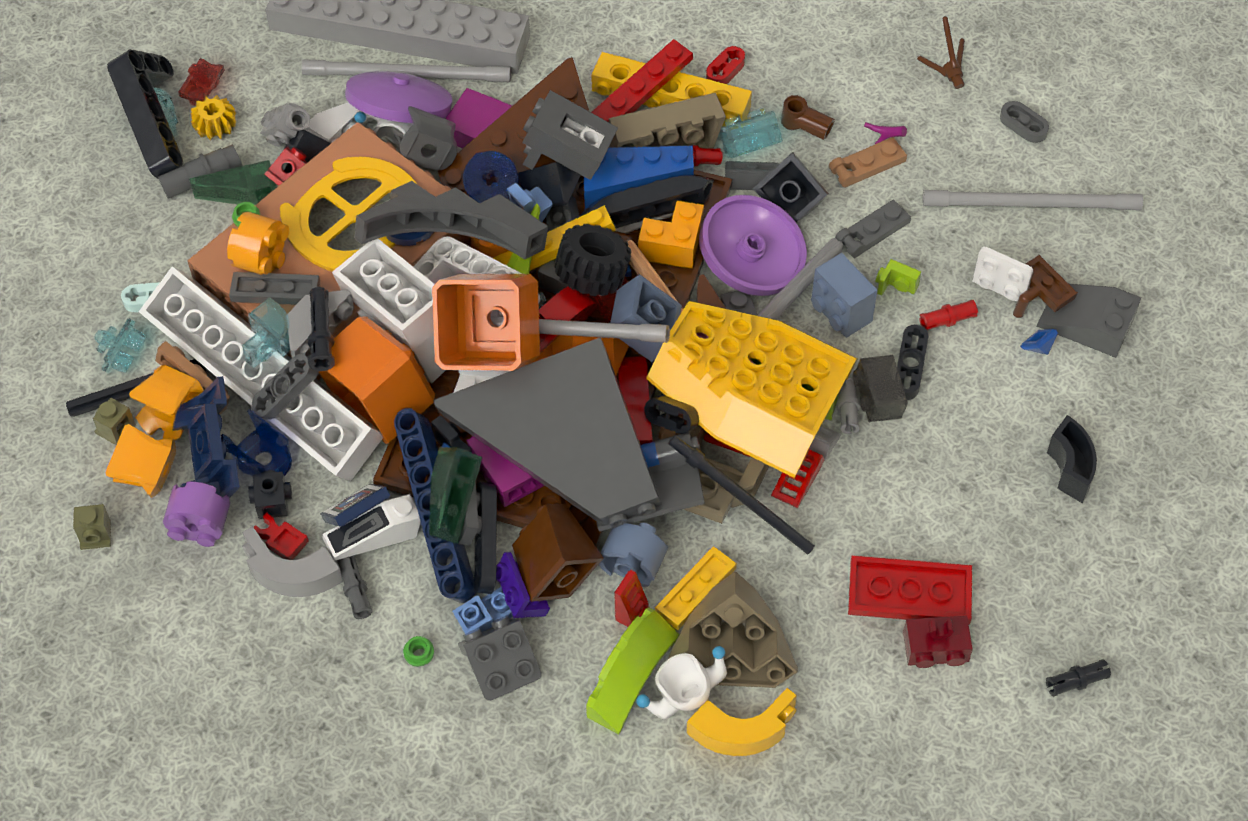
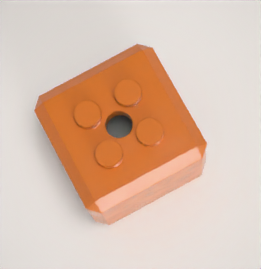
[432,274,540,371]
[319,316,435,444]

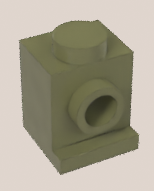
[93,398,136,445]
[73,504,111,550]

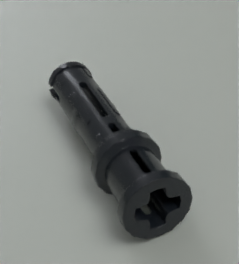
[307,287,335,371]

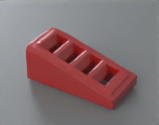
[771,449,825,508]
[614,570,649,627]

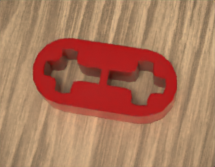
[706,46,745,84]

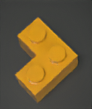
[638,201,704,269]

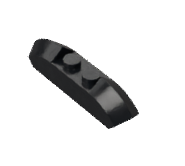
[579,175,714,228]

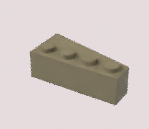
[608,93,726,148]

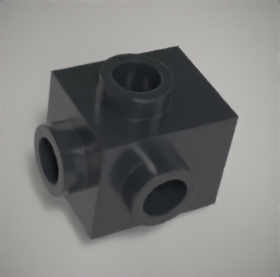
[248,470,292,519]

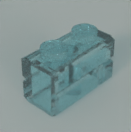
[719,107,783,158]

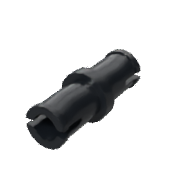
[1046,659,1111,697]

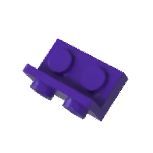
[496,552,550,618]

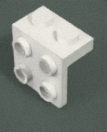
[972,247,1033,301]

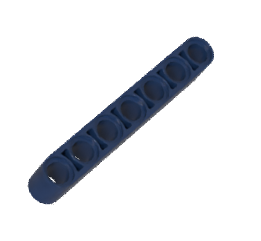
[394,408,476,603]

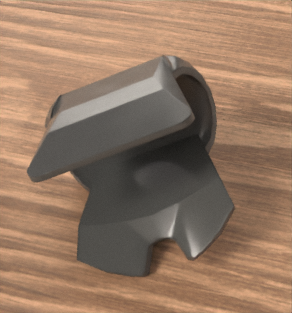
[394,106,457,170]

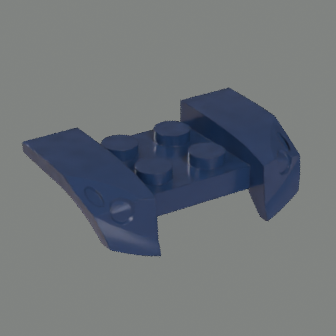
[172,376,240,498]

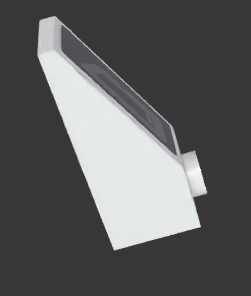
[322,494,421,561]

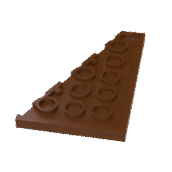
[437,57,589,192]

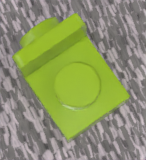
[875,259,921,296]

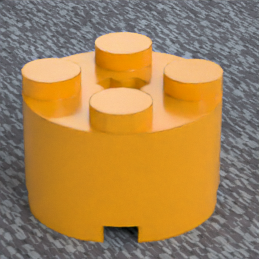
[227,212,289,275]

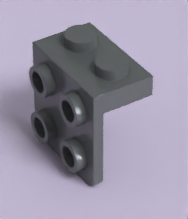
[458,616,541,701]

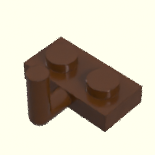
[1013,255,1077,318]

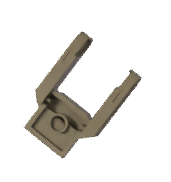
[684,425,769,524]

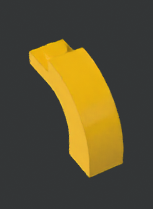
[687,688,797,756]

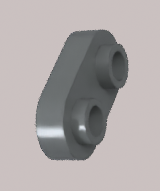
[1000,101,1049,143]

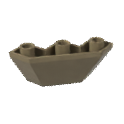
[667,571,798,688]

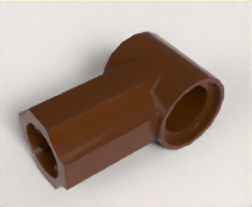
[780,95,835,140]

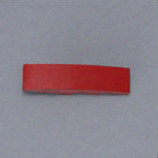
[618,357,652,445]

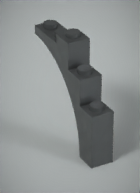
[354,181,548,259]

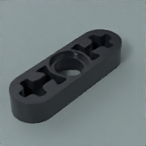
[893,325,929,400]

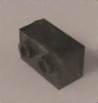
[853,355,908,422]

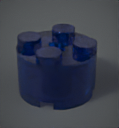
[463,151,520,203]

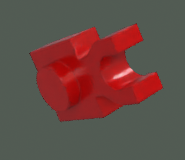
[254,513,309,560]

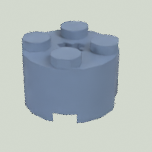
[599,523,668,587]

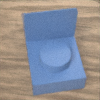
[507,183,553,222]

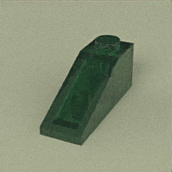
[189,160,277,205]
[429,447,482,544]

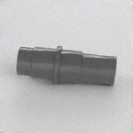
[158,144,243,199]

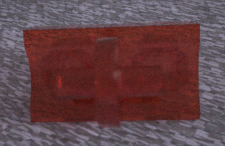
[178,58,225,106]

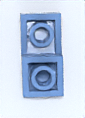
[452,587,513,634]

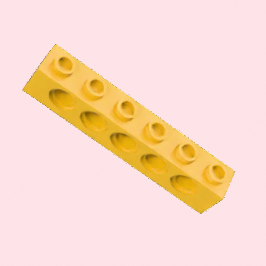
[591,52,752,131]

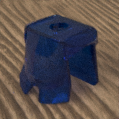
[221,409,292,477]

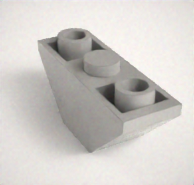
[287,290,354,358]

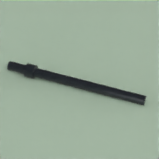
[668,435,815,555]

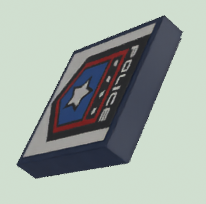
[320,483,390,527]

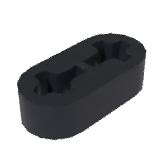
[644,395,699,434]

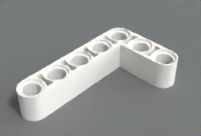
[413,236,540,304]

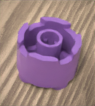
[163,481,230,547]

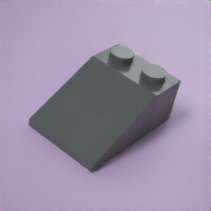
[1036,283,1142,358]

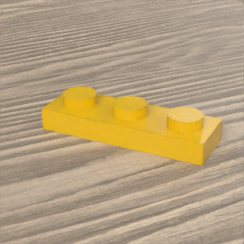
[655,546,737,630]

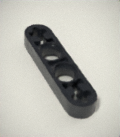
[474,482,497,594]

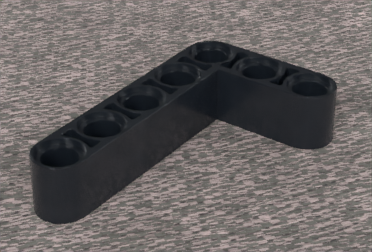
[107,49,183,179]

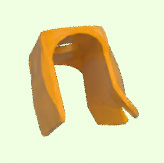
[129,365,204,441]
[105,424,176,498]

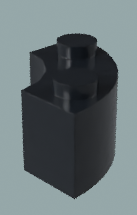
[1047,415,1097,504]

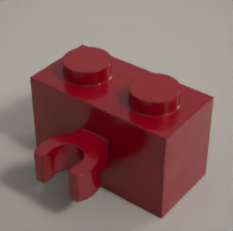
[903,616,973,668]

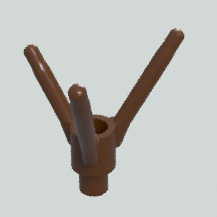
[917,16,965,89]

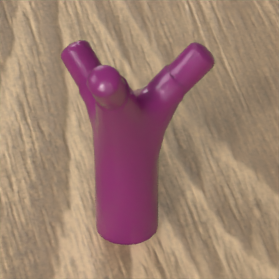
[864,122,907,144]

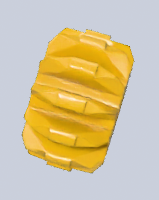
[191,95,236,141]

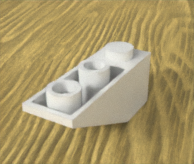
[308,102,374,142]

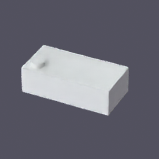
[332,239,435,351]

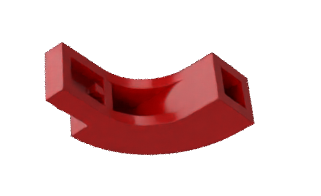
[539,286,597,354]

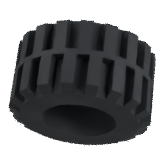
[554,224,631,296]

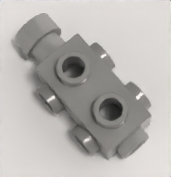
[260,103,310,147]

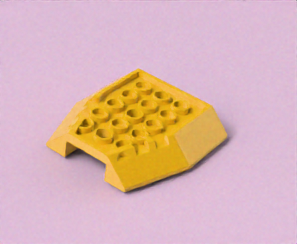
[646,301,858,478]

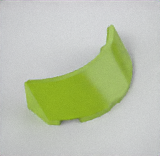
[586,607,680,735]

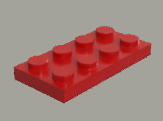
[848,555,972,625]

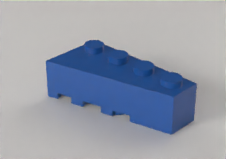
[584,146,694,209]

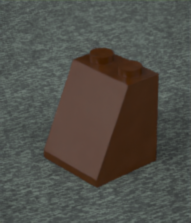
[512,504,604,602]

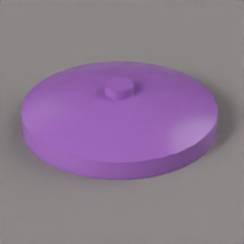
[345,71,452,123]
[699,195,807,296]

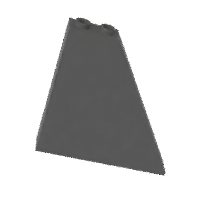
[434,337,662,527]

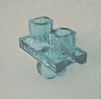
[94,318,146,373]

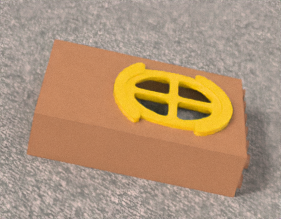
[187,122,472,380]

